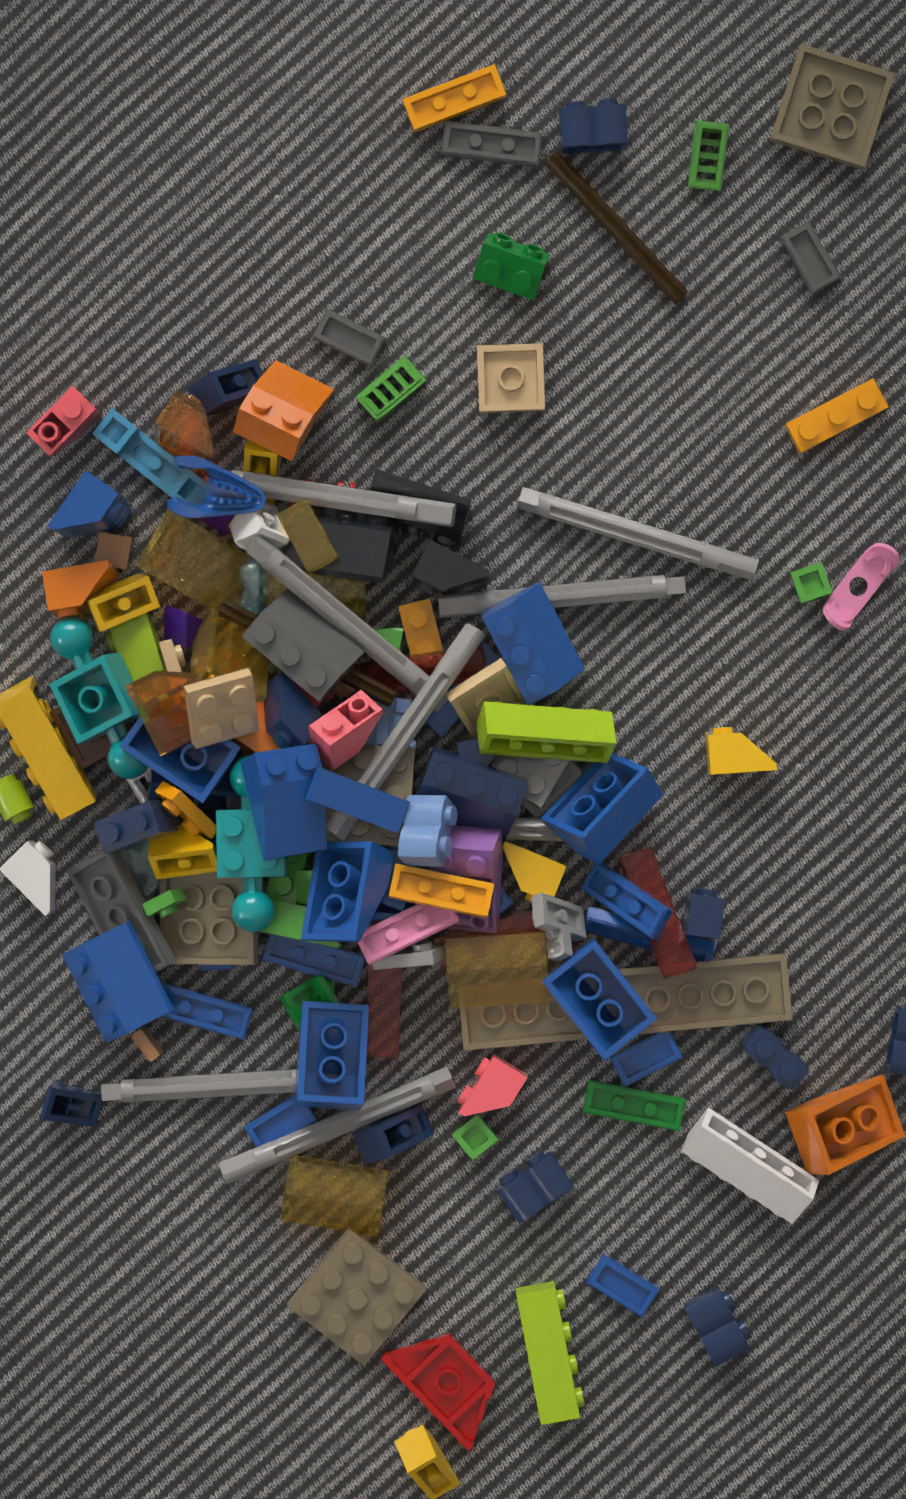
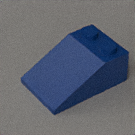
[241,743,327,861]
[301,841,394,942]
[294,1001,369,1110]

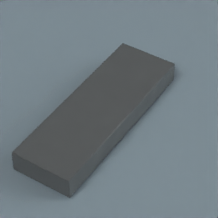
[441,121,543,168]

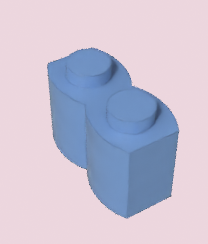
[398,795,457,867]

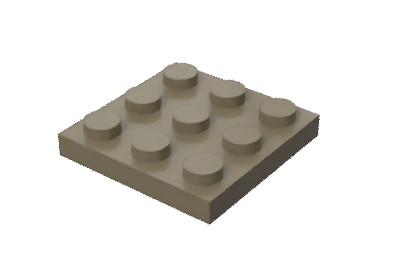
[769,44,895,170]
[320,745,415,848]
[159,872,258,965]
[287,1226,427,1366]

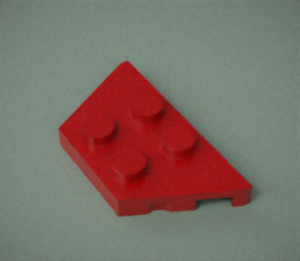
[381,1333,495,1451]

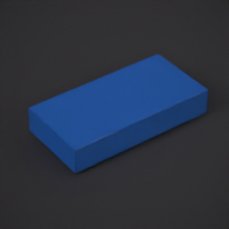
[610,1031,683,1087]
[244,1094,318,1147]
[586,1253,660,1318]

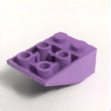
[429,825,503,934]

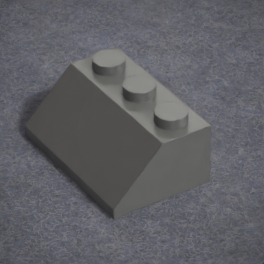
[241,589,365,703]

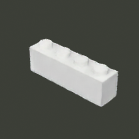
[681,1108,819,1224]

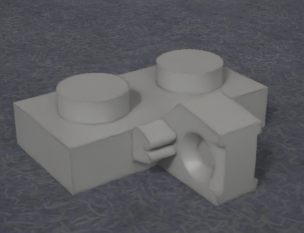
[531,892,586,961]
[372,937,446,970]

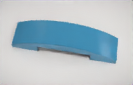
[92,408,208,504]

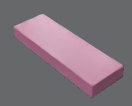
[358,904,459,966]

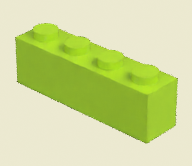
[106,613,178,719]
[476,702,617,763]
[516,1281,585,1425]

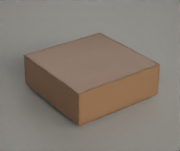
[95,532,133,570]
[131,1026,164,1062]

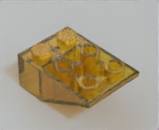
[135,508,258,614]

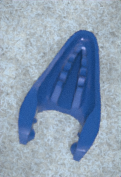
[167,455,266,518]

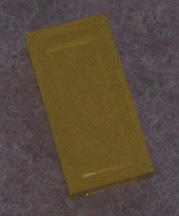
[277,498,339,574]

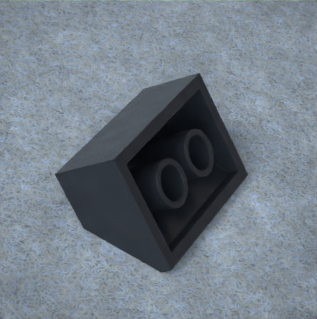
[370,469,472,547]
[287,504,399,583]

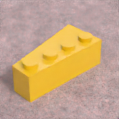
[0,676,96,820]

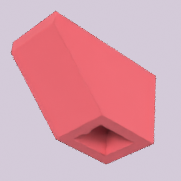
[26,386,101,457]
[309,690,383,770]
[457,1053,527,1116]

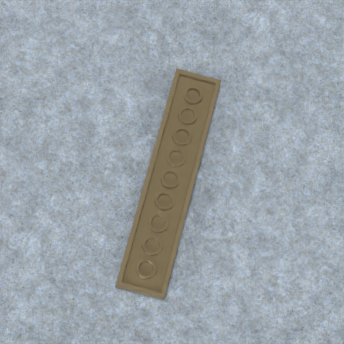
[457,953,793,1051]

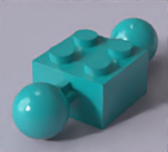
[49,617,148,779]
[216,755,288,933]

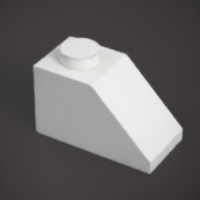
[229,502,289,550]
[0,840,56,916]

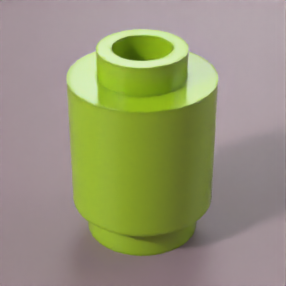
[0,774,35,825]

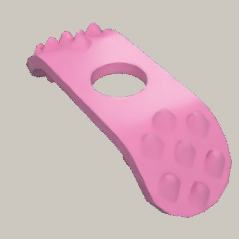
[823,543,900,631]

